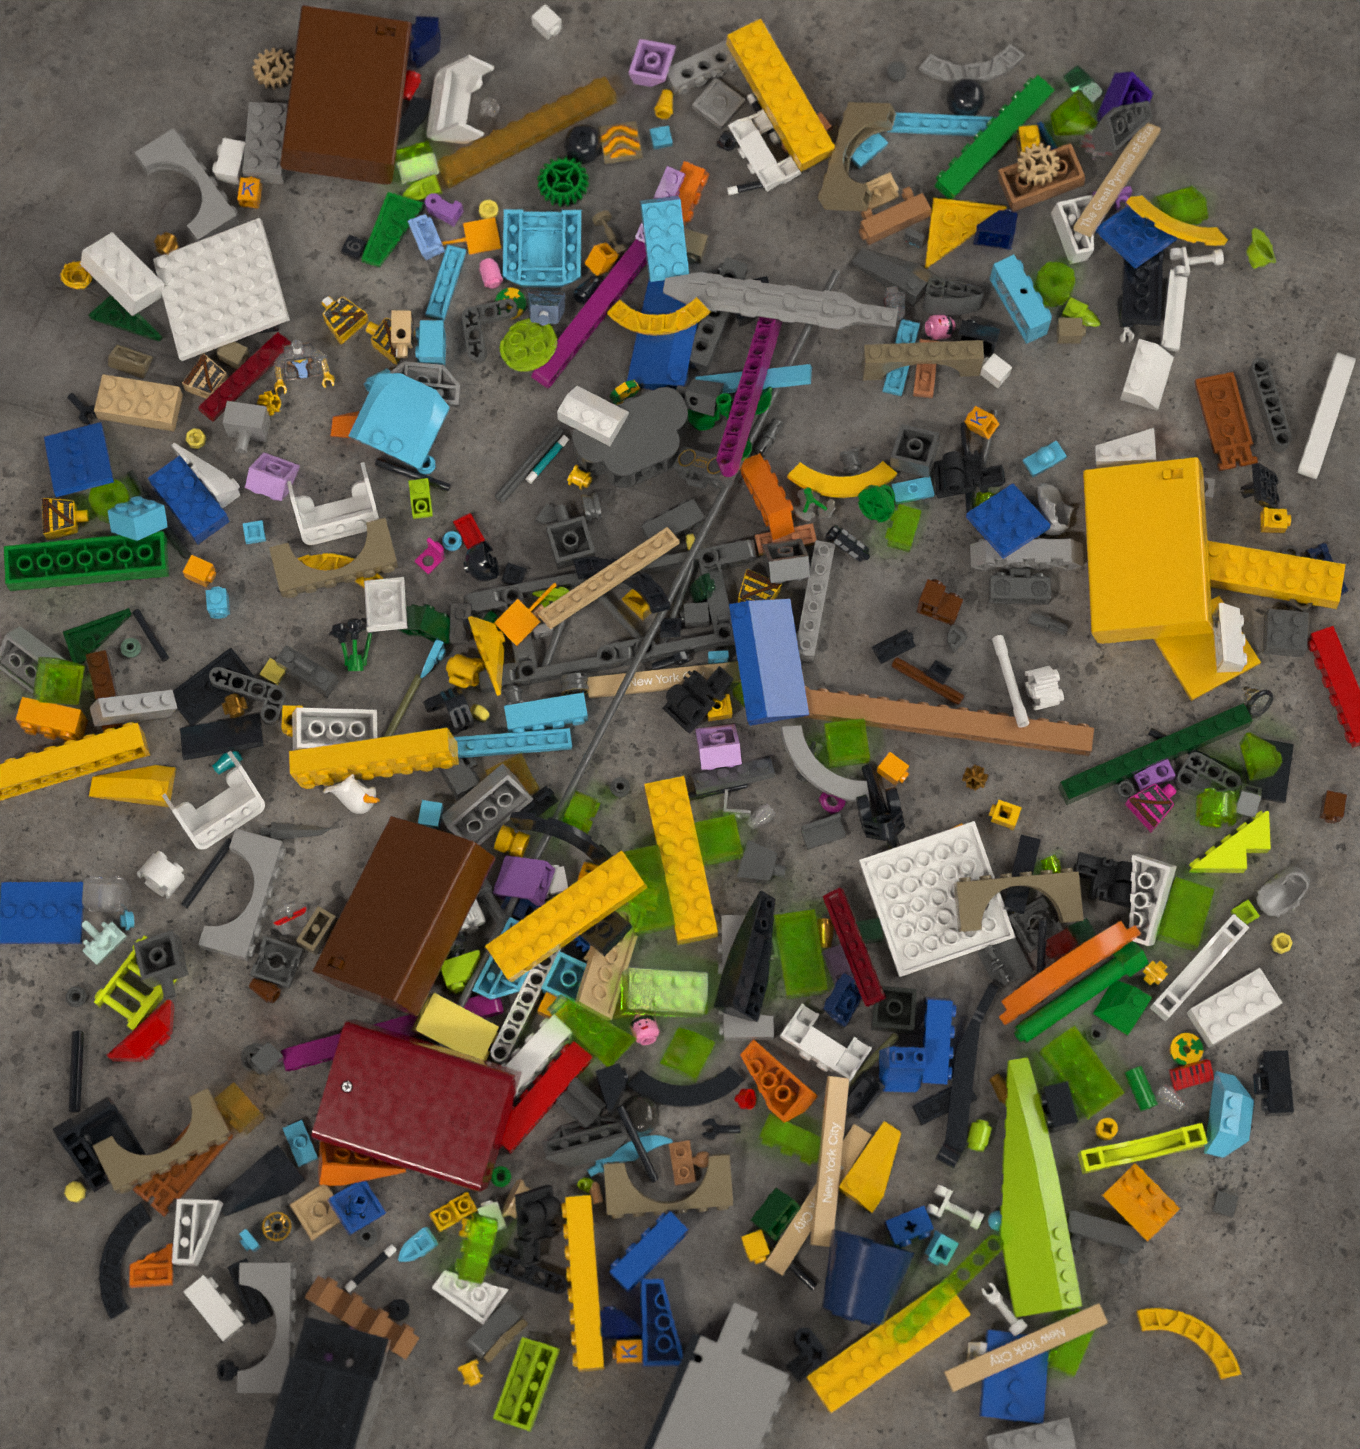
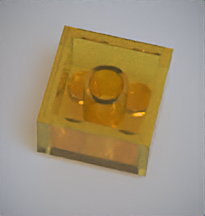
[215,1082,266,1135]

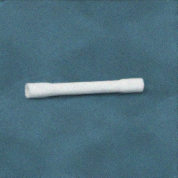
[992,635,1029,727]

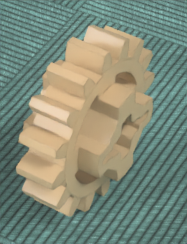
[253,48,293,90]
[1017,143,1060,186]

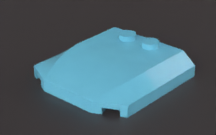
[503,209,581,288]
[349,373,450,470]

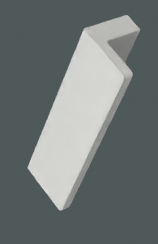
[1159,269,1188,352]

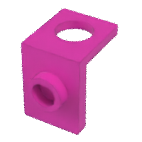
[415,537,445,575]

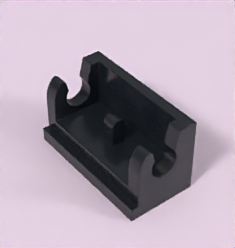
[846,1071,885,1119]

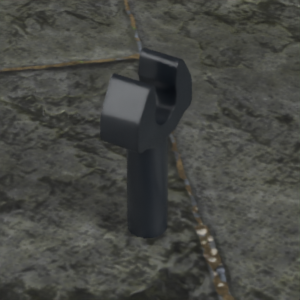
[67,393,98,425]
[652,651,690,670]
[702,1118,741,1140]

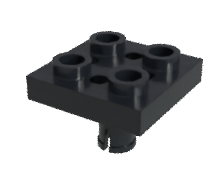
[1241,463,1280,509]

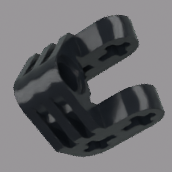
[423,686,474,735]
[856,787,905,841]
[786,1327,828,1383]

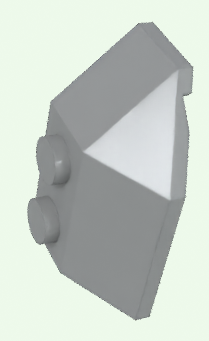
[389,361,461,406]

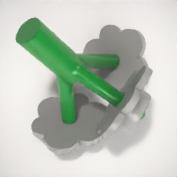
[793,487,835,521]

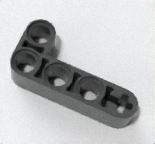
[209,667,286,725]

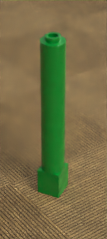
[1013,941,1149,1044]

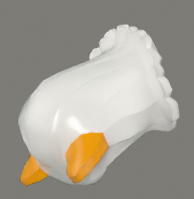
[323,774,380,814]

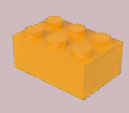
[15,697,88,742]
[1102,1163,1180,1242]

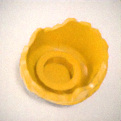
[60,261,92,289]

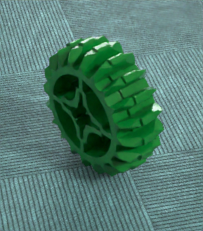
[537,156,589,207]

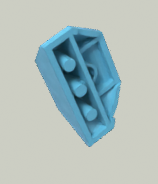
[472,917,530,1000]
[1204,1071,1254,1158]

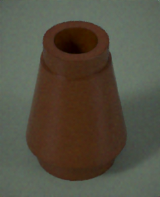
[249,978,281,1004]

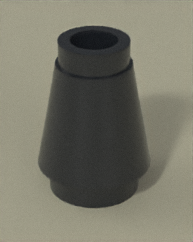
[573,276,600,304]

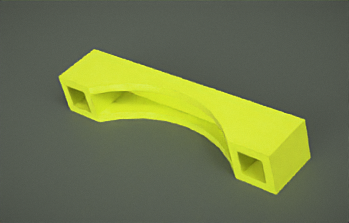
[1077,1123,1207,1174]

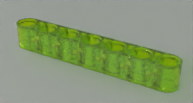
[892,1235,1004,1345]

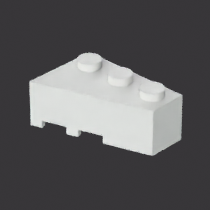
[1051,195,1094,264]
[1095,428,1156,469]
[172,1199,224,1266]

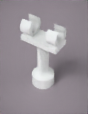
[1170,247,1224,277]
[926,1185,984,1229]
[982,1283,1027,1336]

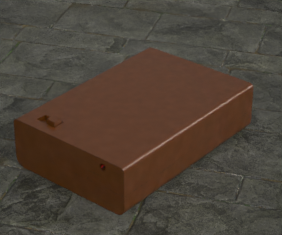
[280,5,412,185]
[312,816,496,1017]

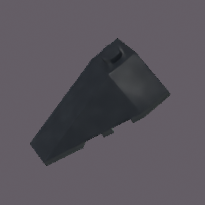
[213,1145,306,1216]

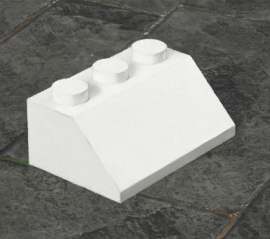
[1120,339,1174,411]
[557,386,629,446]
[1212,603,1247,672]

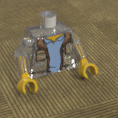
[274,340,335,394]

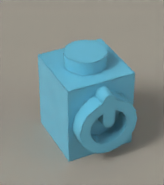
[206,587,230,619]

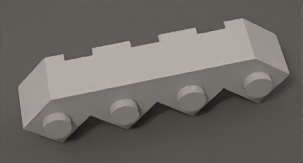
[970,538,1083,571]

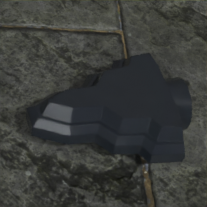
[825,524,870,562]

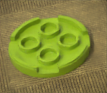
[500,318,557,372]

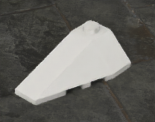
[171,443,240,509]

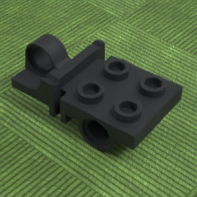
[934,450,1005,499]
[662,666,733,734]
[1073,852,1133,908]
[514,1184,562,1268]

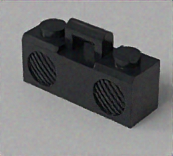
[1253,1050,1294,1116]

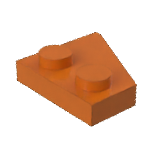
[129,1244,173,1288]

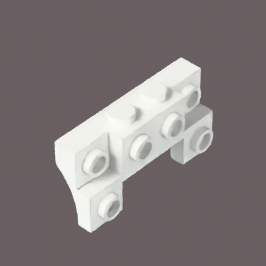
[728,109,801,191]
[780,1003,872,1082]

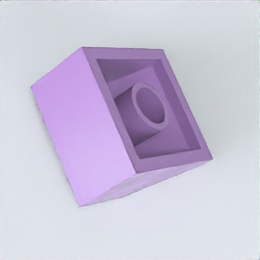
[629,39,676,87]
[245,452,300,501]
[695,724,742,770]

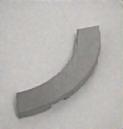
[919,44,1025,84]
[780,725,869,802]

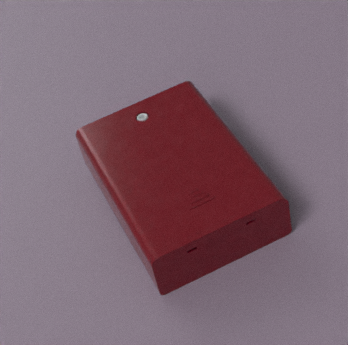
[311,1019,522,1192]

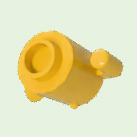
[446,654,485,688]

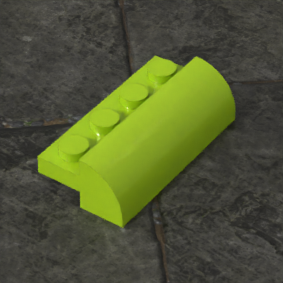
[493,1337,560,1432]

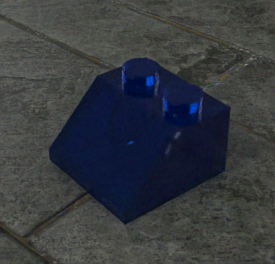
[973,210,1018,250]
[599,1306,643,1340]

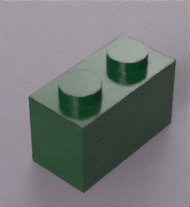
[750,1187,801,1241]

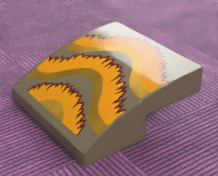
[598,121,643,164]

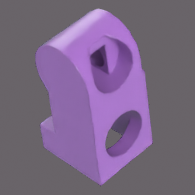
[425,193,463,226]
[1134,759,1175,791]

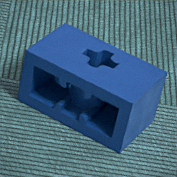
[884,1206,934,1248]

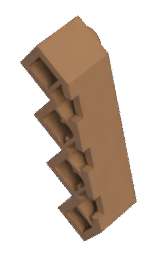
[304,1276,419,1360]

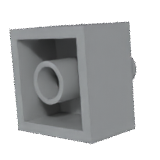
[223,401,271,453]

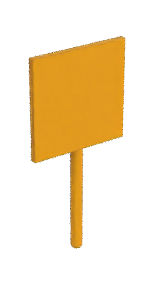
[442,217,501,255]
[494,583,557,646]

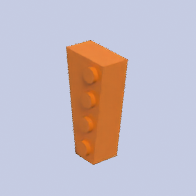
[740,453,795,541]

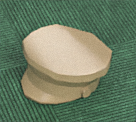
[501,1179,531,1219]

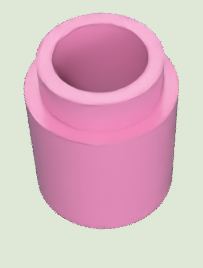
[479,258,503,289]

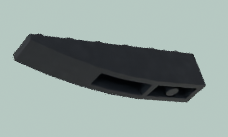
[713,891,776,1022]

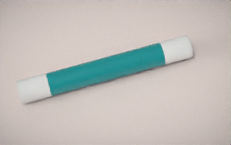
[525,435,569,483]

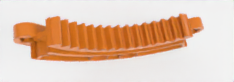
[999,921,1141,1026]

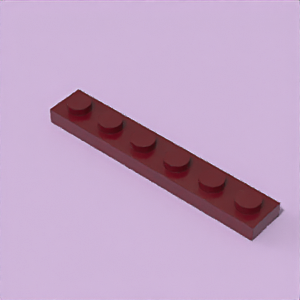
[198,332,292,422]
[822,887,886,1007]

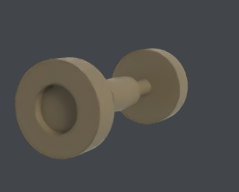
[592,210,629,260]

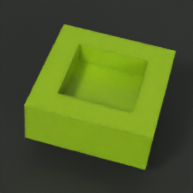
[1230,900,1260,925]

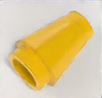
[654,89,673,119]

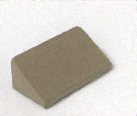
[108,345,153,378]

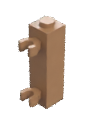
[858,187,931,245]

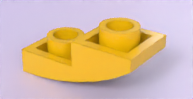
[429,1192,478,1233]

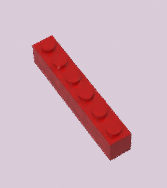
[1307,626,1360,748]
[501,1041,593,1154]

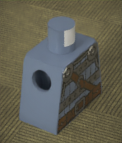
[528,290,565,325]

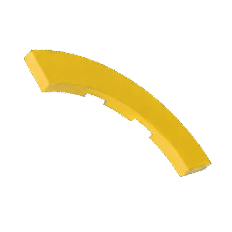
[1126,195,1228,246]
[607,297,711,336]
[787,461,898,498]
[297,553,383,589]
[1136,1308,1242,1380]

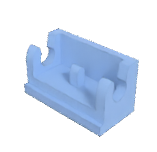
[408,214,445,260]

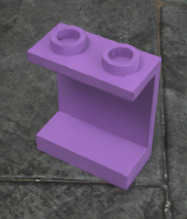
[493,855,555,906]

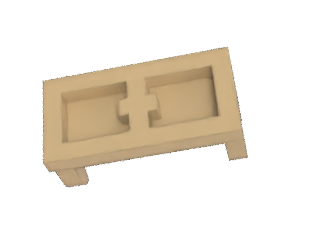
[865,172,899,210]

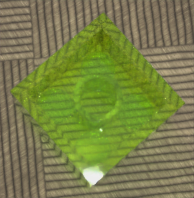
[823,718,870,768]
[695,814,743,867]

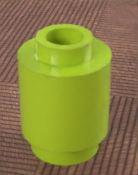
[967,1119,992,1152]

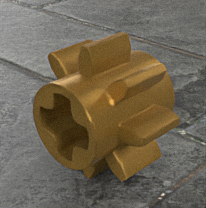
[154,232,179,255]
[222,694,248,718]
[962,764,988,791]

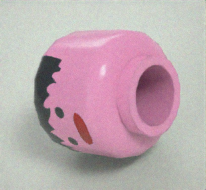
[925,314,956,340]
[630,1013,659,1045]

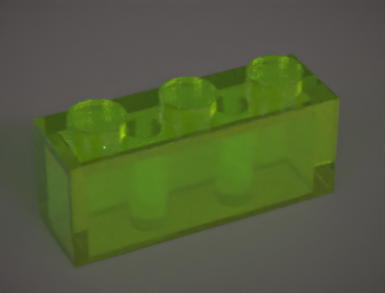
[759,1113,821,1166]
[454,1213,498,1284]
[1047,1307,1095,1378]

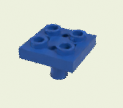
[328,1181,386,1236]

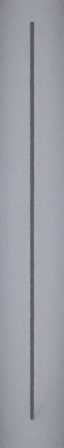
[436,269,840,1047]

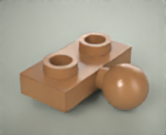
[669,1140,710,1186]

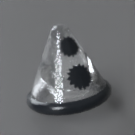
[1240,686,1273,718]

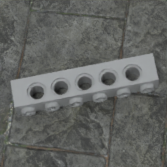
[665,22,776,96]
[797,540,835,663]

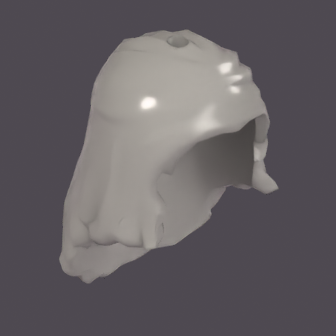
[1037,483,1074,536]
[1256,866,1310,918]

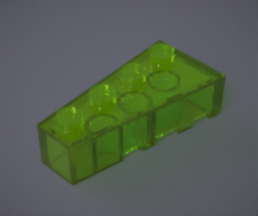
[547,994,637,1067]

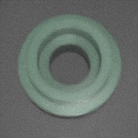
[121,638,141,658]

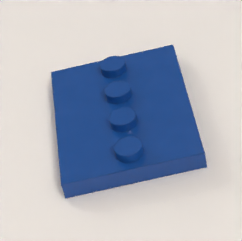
[44,422,114,497]
[0,882,85,944]
[979,1330,1049,1424]

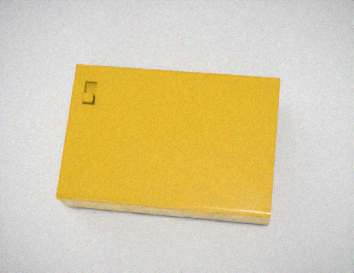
[1083,457,1213,644]

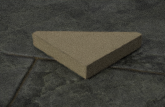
[483,1318,528,1363]

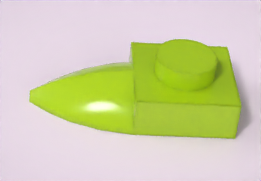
[403,174,442,200]
[1062,297,1101,327]
[532,587,569,602]

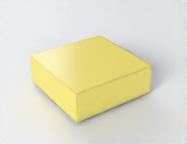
[259,658,286,686]

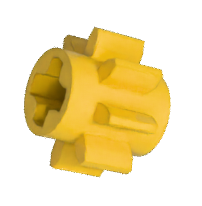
[257,391,281,416]
[1143,960,1168,986]

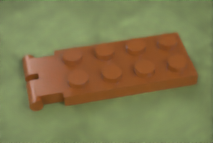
[1194,372,1258,471]
[133,1123,234,1217]

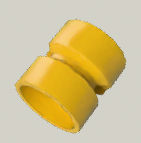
[494,825,530,858]

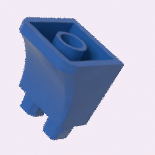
[879,1047,926,1093]

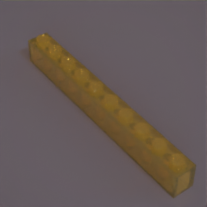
[437,76,616,189]

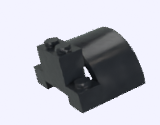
[52,1096,146,1193]

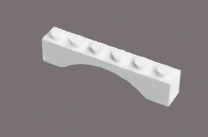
[1150,914,1249,1022]

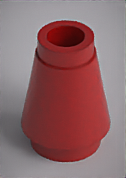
[403,70,422,101]

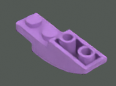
[635,166,686,243]

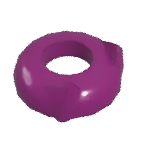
[818,792,846,815]

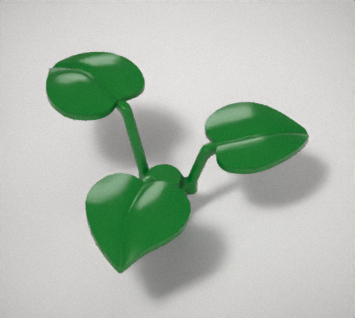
[687,387,772,461]

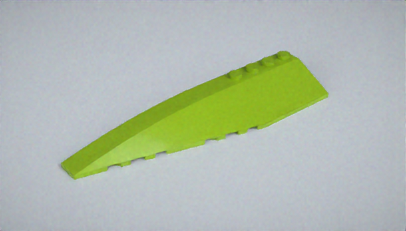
[999,1058,1082,1317]

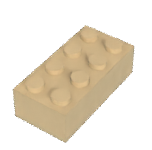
[94,374,183,432]

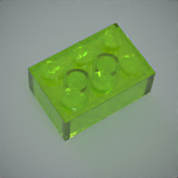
[1156,877,1215,951]

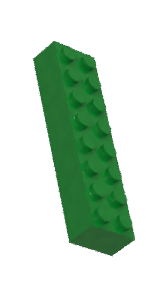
[4,531,169,591]

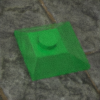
[1093,981,1152,1036]

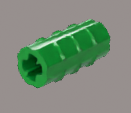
[1125,1066,1158,1112]

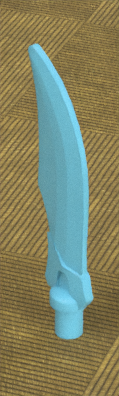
[587,1135,673,1177]

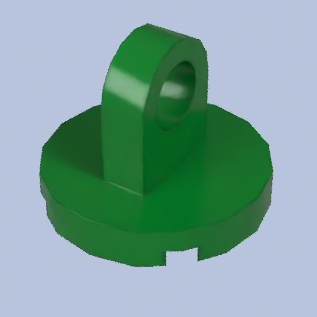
[858,485,895,523]

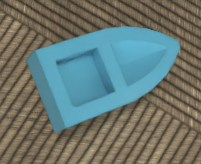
[420,639,446,678]
[398,1227,439,1262]

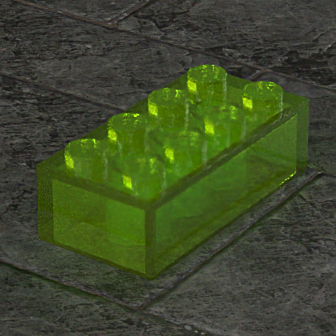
[623,845,675,937]
[774,909,828,1000]
[621,968,708,1018]
[1039,1025,1124,1120]

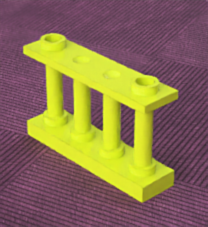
[94,936,177,1031]

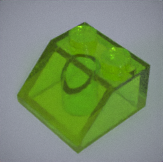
[1050,90,1098,136]
[395,140,439,184]
[1156,185,1209,224]
[33,657,85,705]
[1239,732,1282,781]
[660,1027,716,1082]

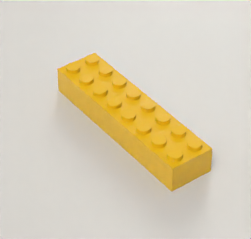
[726,18,835,172]
[1208,541,1346,609]
[0,722,150,801]
[289,728,459,789]
[644,776,718,945]
[485,850,648,982]
[562,1195,604,1372]
[806,1280,970,1414]

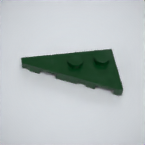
[88,295,163,342]
[63,608,132,668]

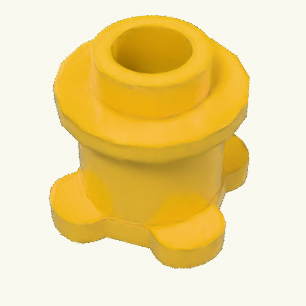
[567,464,592,490]
[457,1360,484,1387]

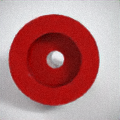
[734,1088,756,1110]

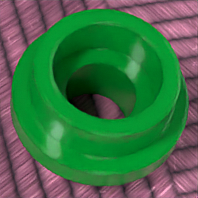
[491,1166,511,1187]

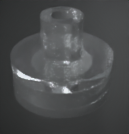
[480,97,500,117]

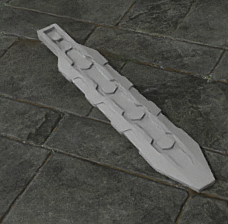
[663,272,898,330]

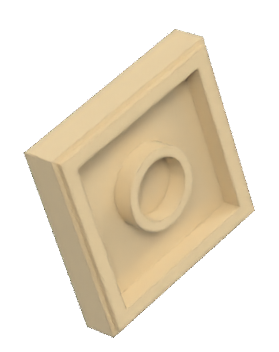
[290,1185,341,1241]

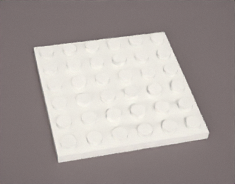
[153,218,290,361]
[859,821,1015,977]

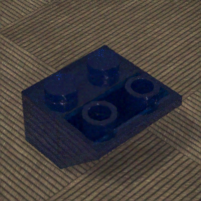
[410,16,441,69]

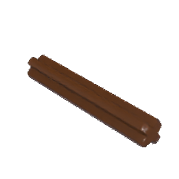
[891,657,964,705]

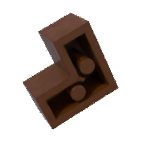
[916,579,963,626]

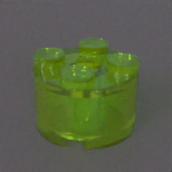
[1034,262,1075,307]
[88,479,131,524]
[1195,788,1237,828]
[562,790,601,834]

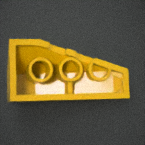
[468,616,505,696]
[89,765,176,807]
[838,1121,901,1213]

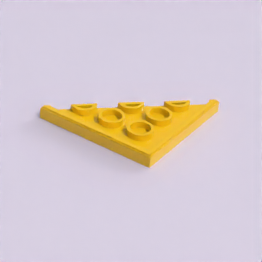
[925,198,1007,269]

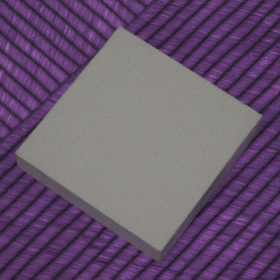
[692,78,746,130]

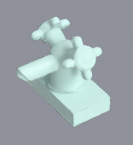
[82,921,127,966]

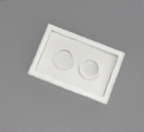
[364,577,407,632]

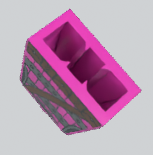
[1125,784,1177,833]

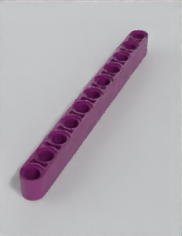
[531,239,647,389]
[716,317,782,477]
[280,995,504,1072]

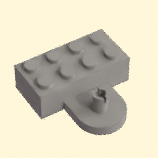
[243,102,288,184]

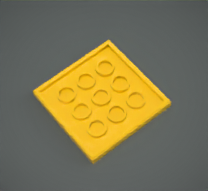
[1153,596,1261,701]

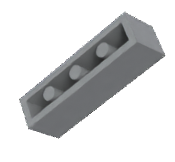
[90,690,177,726]

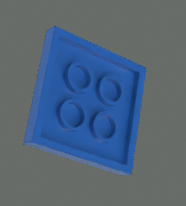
[1096,205,1178,269]
[966,483,1051,559]

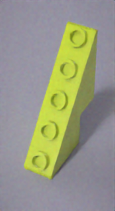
[1189,810,1271,873]

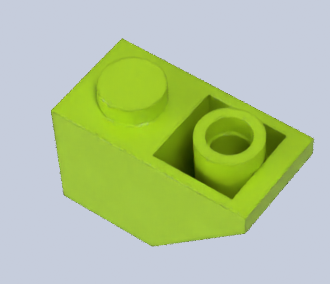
[408,478,433,519]

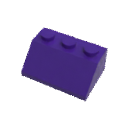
[1095,71,1153,141]

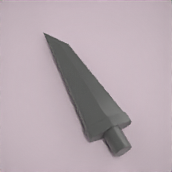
[261,822,332,840]

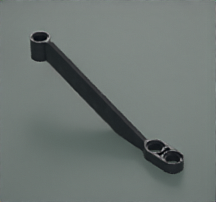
[935,983,999,1169]

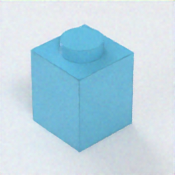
[418,800,443,830]

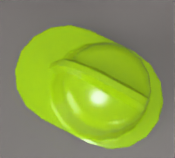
[1246,228,1276,269]

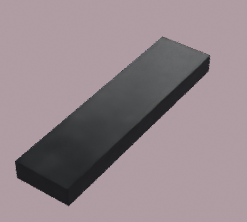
[1004,834,1041,914]

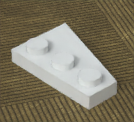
[432,1270,509,1325]

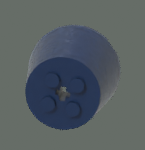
[822,1229,914,1326]

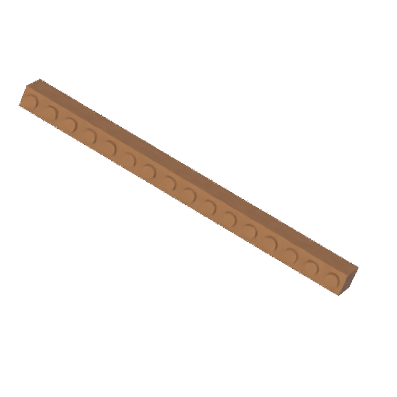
[803,686,1094,756]

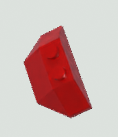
[107,1000,174,1062]

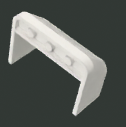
[426,55,494,144]
[287,462,379,545]
[162,751,265,849]

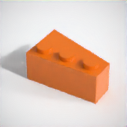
[678,161,709,226]

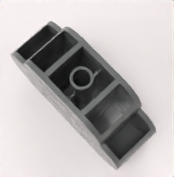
[572,387,688,488]

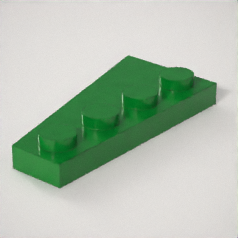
[361,192,424,268]

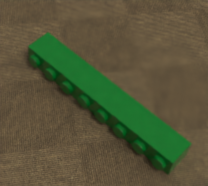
[934,75,1055,200]

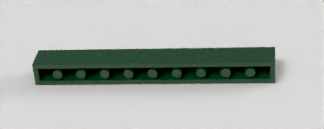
[1058,703,1253,805]

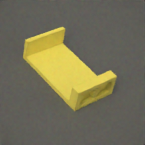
[411,993,499,1060]

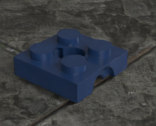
[823,973,862,1028]

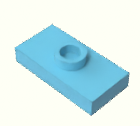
[851,133,888,169]
[891,476,935,505]
[283,1120,318,1167]

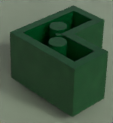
[397,604,450,644]

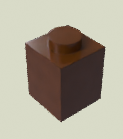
[1319,790,1347,824]

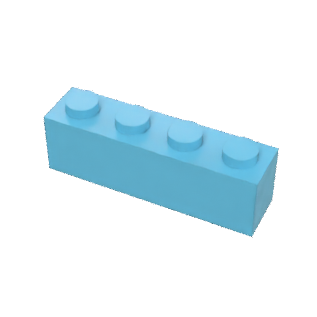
[504,692,588,733]

